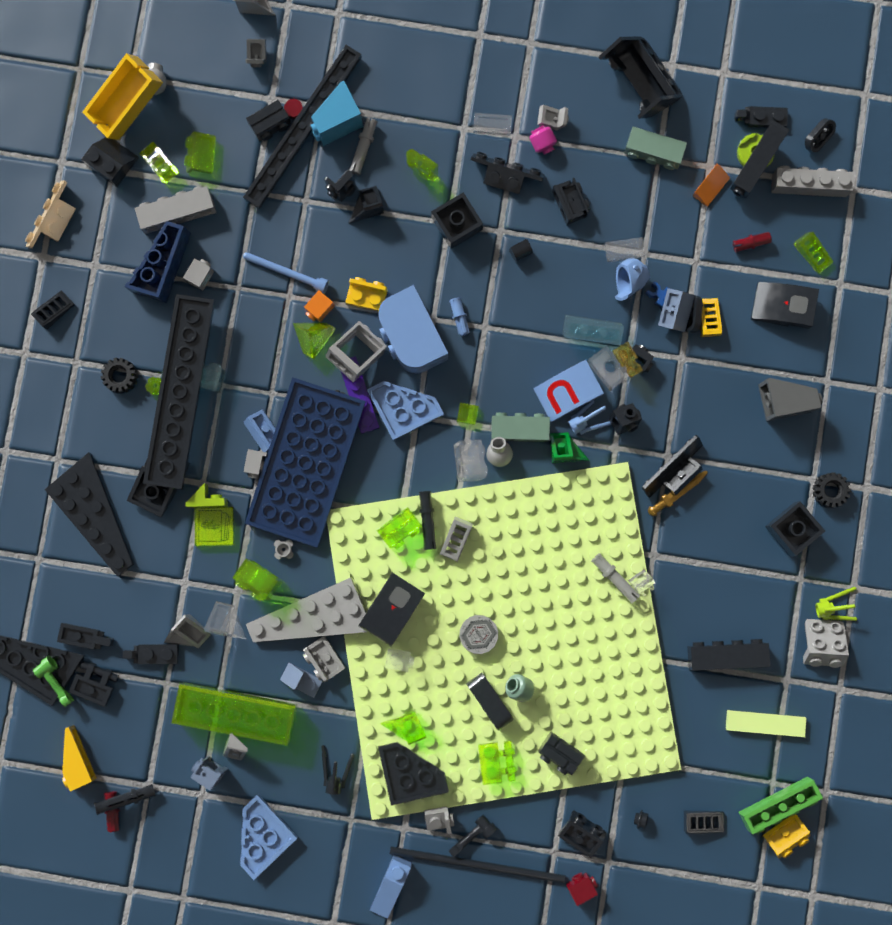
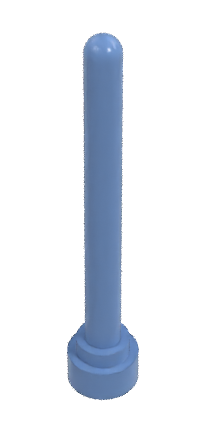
[243,252,329,294]

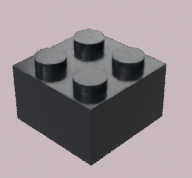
[431,192,483,249]
[765,501,825,556]

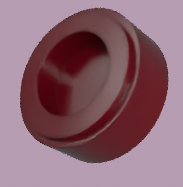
[284,99,303,119]

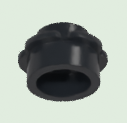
[634,810,648,829]

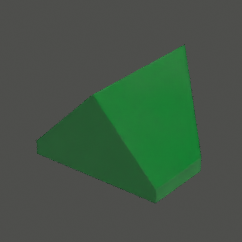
[550,432,590,463]

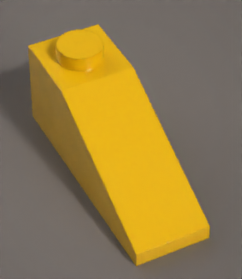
[62,725,97,791]

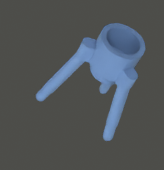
[568,400,611,435]

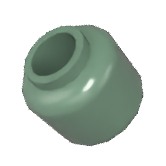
[505,674,535,702]

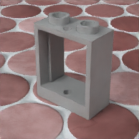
[326,321,387,382]

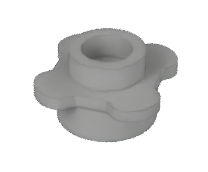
[274,540,294,559]

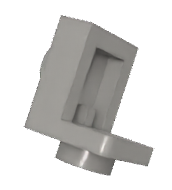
[537,105,569,131]

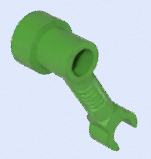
[33,656,74,707]

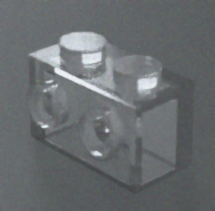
[454,440,488,482]

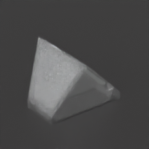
[204,601,246,639]

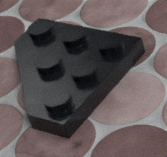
[378,741,449,806]

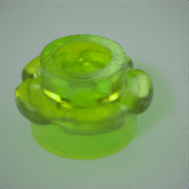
[145,377,161,395]

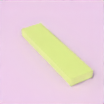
[726,710,806,737]

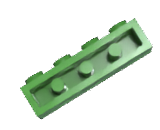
[738,777,823,834]

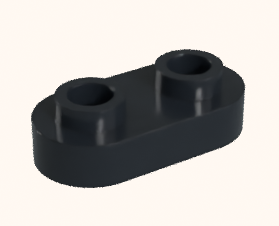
[805,118,836,152]
[686,295,703,333]

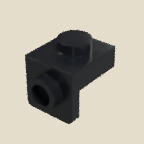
[629,344,654,375]

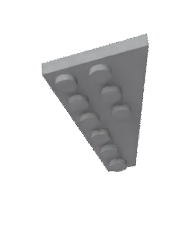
[246,577,367,642]

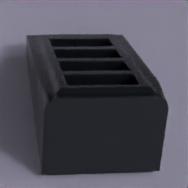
[31,290,75,330]
[684,811,724,833]

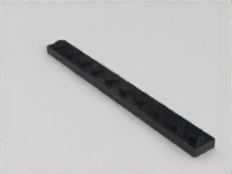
[243,45,362,209]

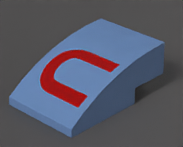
[534,360,604,422]

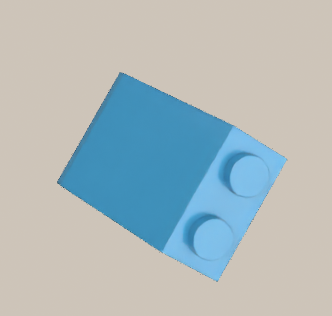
[311,81,363,146]

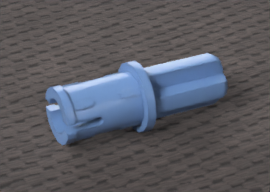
[449,297,469,336]

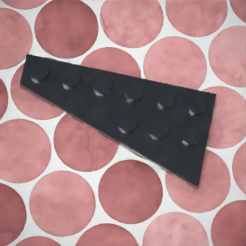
[44,452,134,577]
[0,635,86,706]

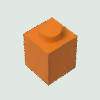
[304,290,335,323]

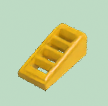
[700,298,722,337]

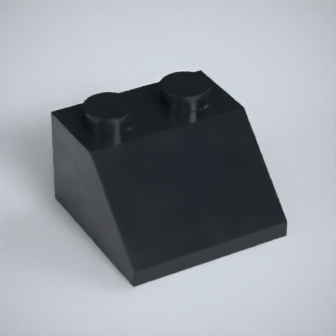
[81,137,139,187]

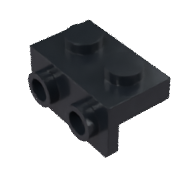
[324,170,356,202]

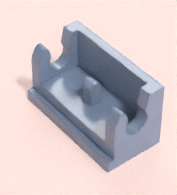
[658,288,695,332]

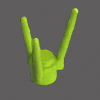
[815,587,857,621]

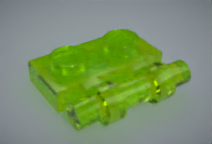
[406,149,438,182]
[478,740,517,785]

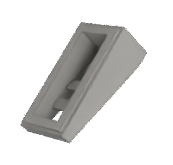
[440,517,473,562]

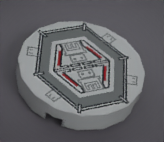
[459,615,498,654]

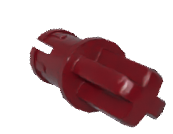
[733,232,772,253]
[104,791,120,832]

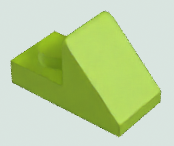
[186,483,228,508]

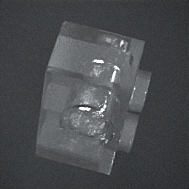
[587,345,630,392]

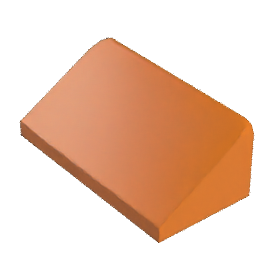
[692,164,730,207]

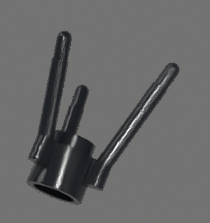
[321,745,354,795]

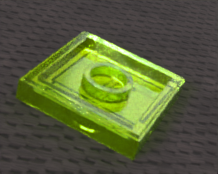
[194,507,234,546]

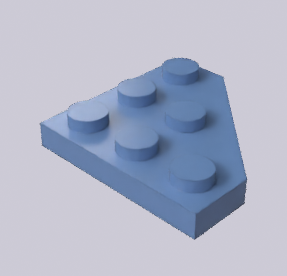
[367,381,444,441]
[240,794,298,880]

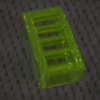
[139,142,179,183]
[793,231,834,273]

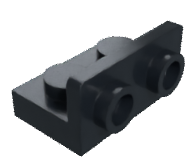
[558,810,606,858]

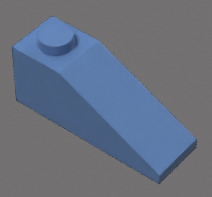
[370,855,412,919]

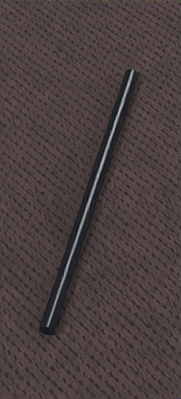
[390,846,565,883]

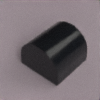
[509,239,533,262]

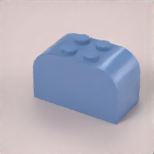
[379,285,448,373]

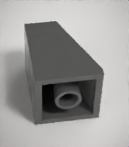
[758,378,823,422]

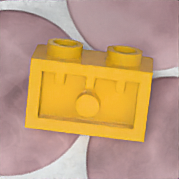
[345,277,388,312]
[763,815,810,859]

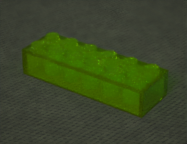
[171,682,298,746]

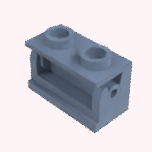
[190,756,228,791]

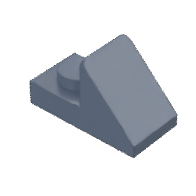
[280,662,323,698]

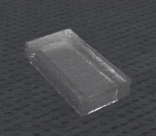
[473,113,512,136]
[604,237,645,262]

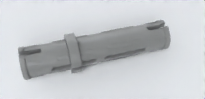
[349,118,378,175]
[591,553,640,604]

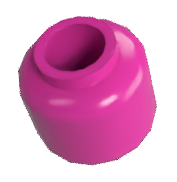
[529,125,557,155]

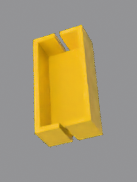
[82,53,163,140]

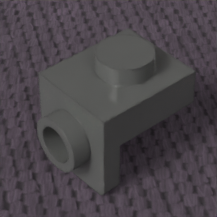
[246,39,267,67]

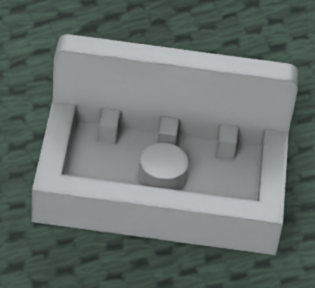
[303,636,346,682]

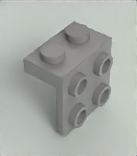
[803,619,849,668]

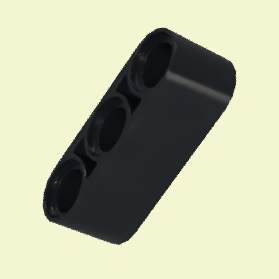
[466,672,514,731]

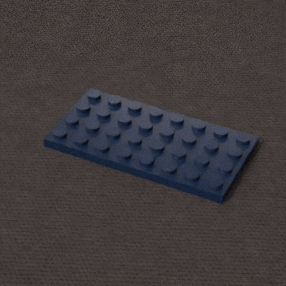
[245,377,366,548]

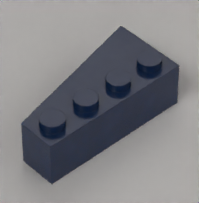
[124,221,191,303]

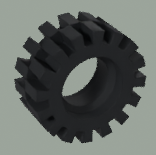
[101,358,138,394]
[812,472,851,508]

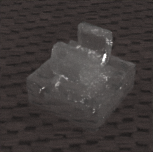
[628,570,655,596]

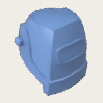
[615,258,650,301]

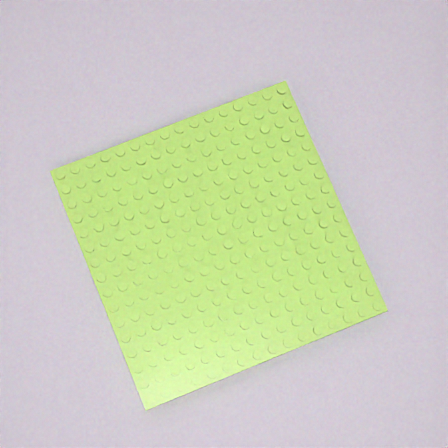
[327,462,681,820]

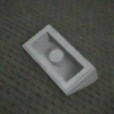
[223,734,248,760]

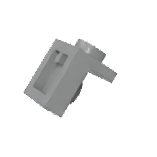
[424,807,454,835]

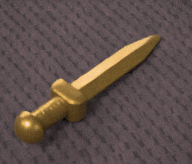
[648,471,708,516]

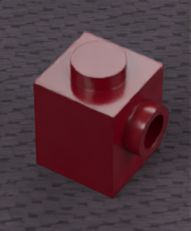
[566,873,598,906]

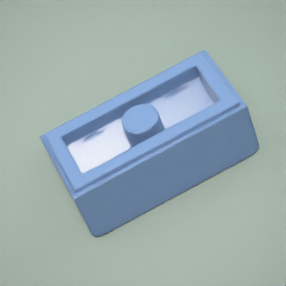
[244,409,275,452]

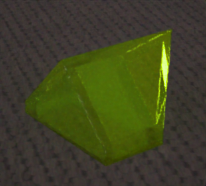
[293,323,336,359]
[380,709,427,745]

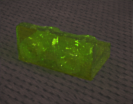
[184,131,216,174]

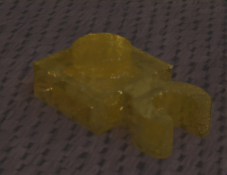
[612,342,643,378]

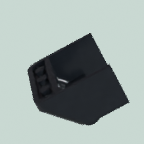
[598,36,682,119]

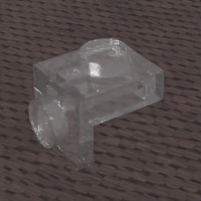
[385,648,414,672]

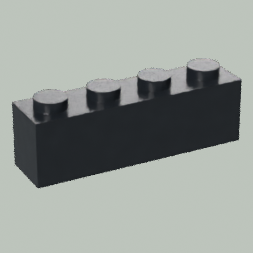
[687,639,771,671]

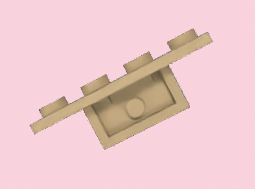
[25,180,76,248]

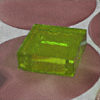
[457,403,479,425]

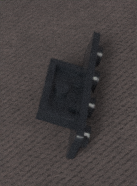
[470,152,545,194]
[642,435,703,498]

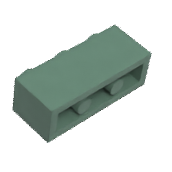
[624,127,687,170]
[491,413,550,442]

